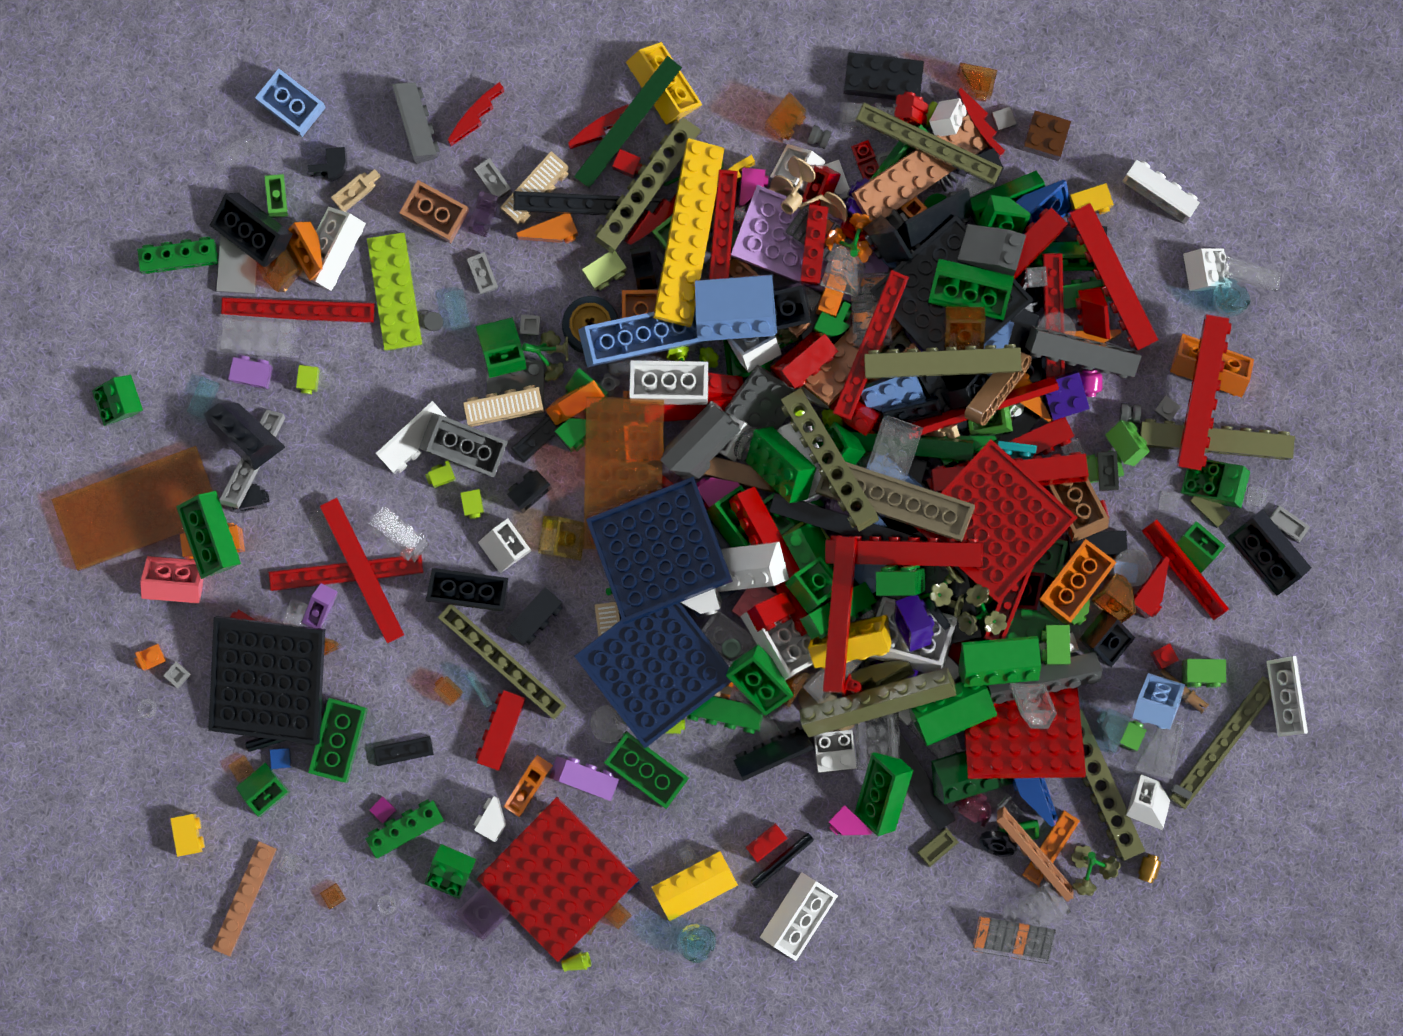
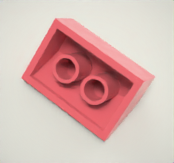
[140,556,203,603]

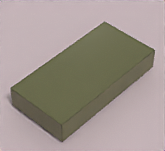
[1189,490,1231,528]
[917,828,959,867]

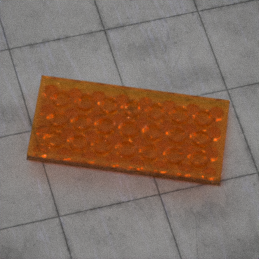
[583,397,664,549]
[51,446,213,572]

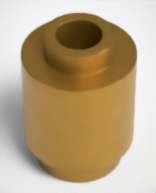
[1138,853,1162,883]

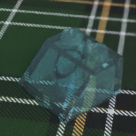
[1096,708,1131,754]

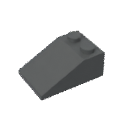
[957,224,1026,276]

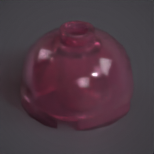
[952,793,992,828]

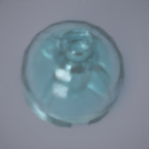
[1211,278,1251,317]
[676,923,716,963]

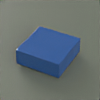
[270,748,291,769]

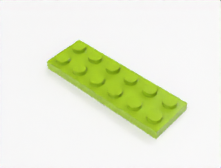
[367,232,423,351]

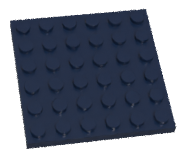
[586,477,733,624]
[574,603,731,748]

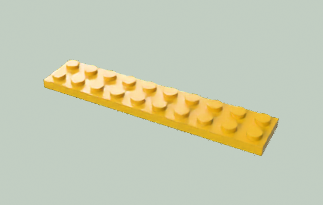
[653,138,725,327]

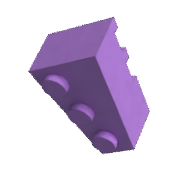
[549,756,619,801]

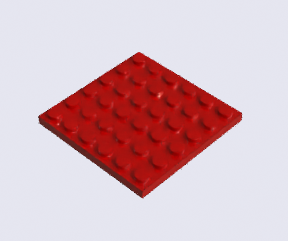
[913,439,1078,603]
[961,681,1086,779]
[477,797,639,962]

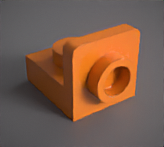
[134,644,167,671]

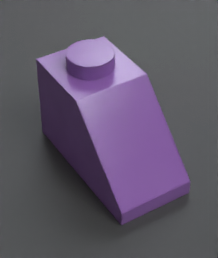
[302,583,338,628]

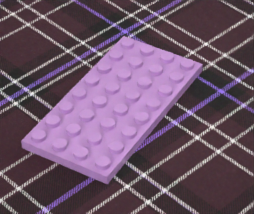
[731,185,889,307]

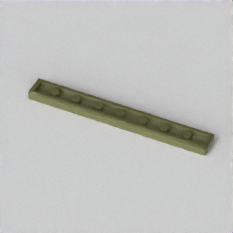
[855,103,1003,186]
[1169,676,1272,809]

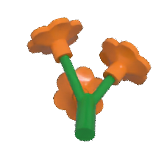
[825,213,873,263]

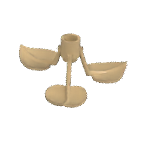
[769,156,848,223]

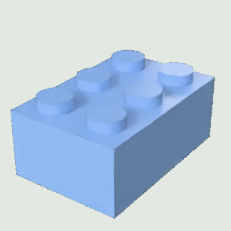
[255,69,326,137]
[1132,673,1185,729]

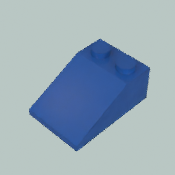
[1016,180,1072,234]
[1012,778,1058,827]

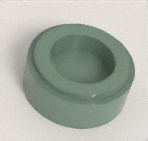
[722,639,741,658]

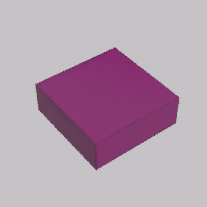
[369,796,397,823]

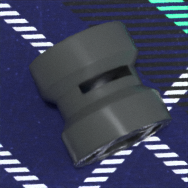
[807,125,832,149]
[1119,403,1141,424]

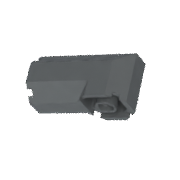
[661,401,741,479]

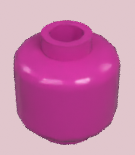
[1079,369,1103,397]

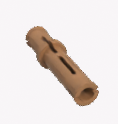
[1157,668,1209,714]

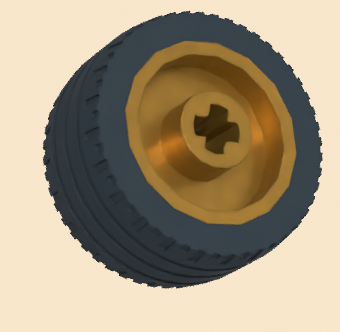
[562,296,619,354]

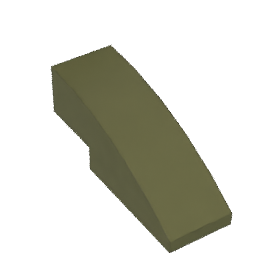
[851,661,915,691]

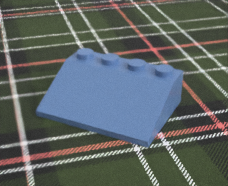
[695,275,777,341]

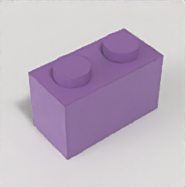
[228,355,273,389]

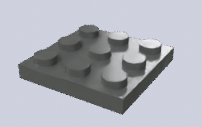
[486,360,545,418]
[725,365,805,430]

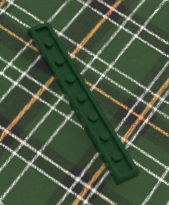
[574,55,682,188]
[827,428,975,461]

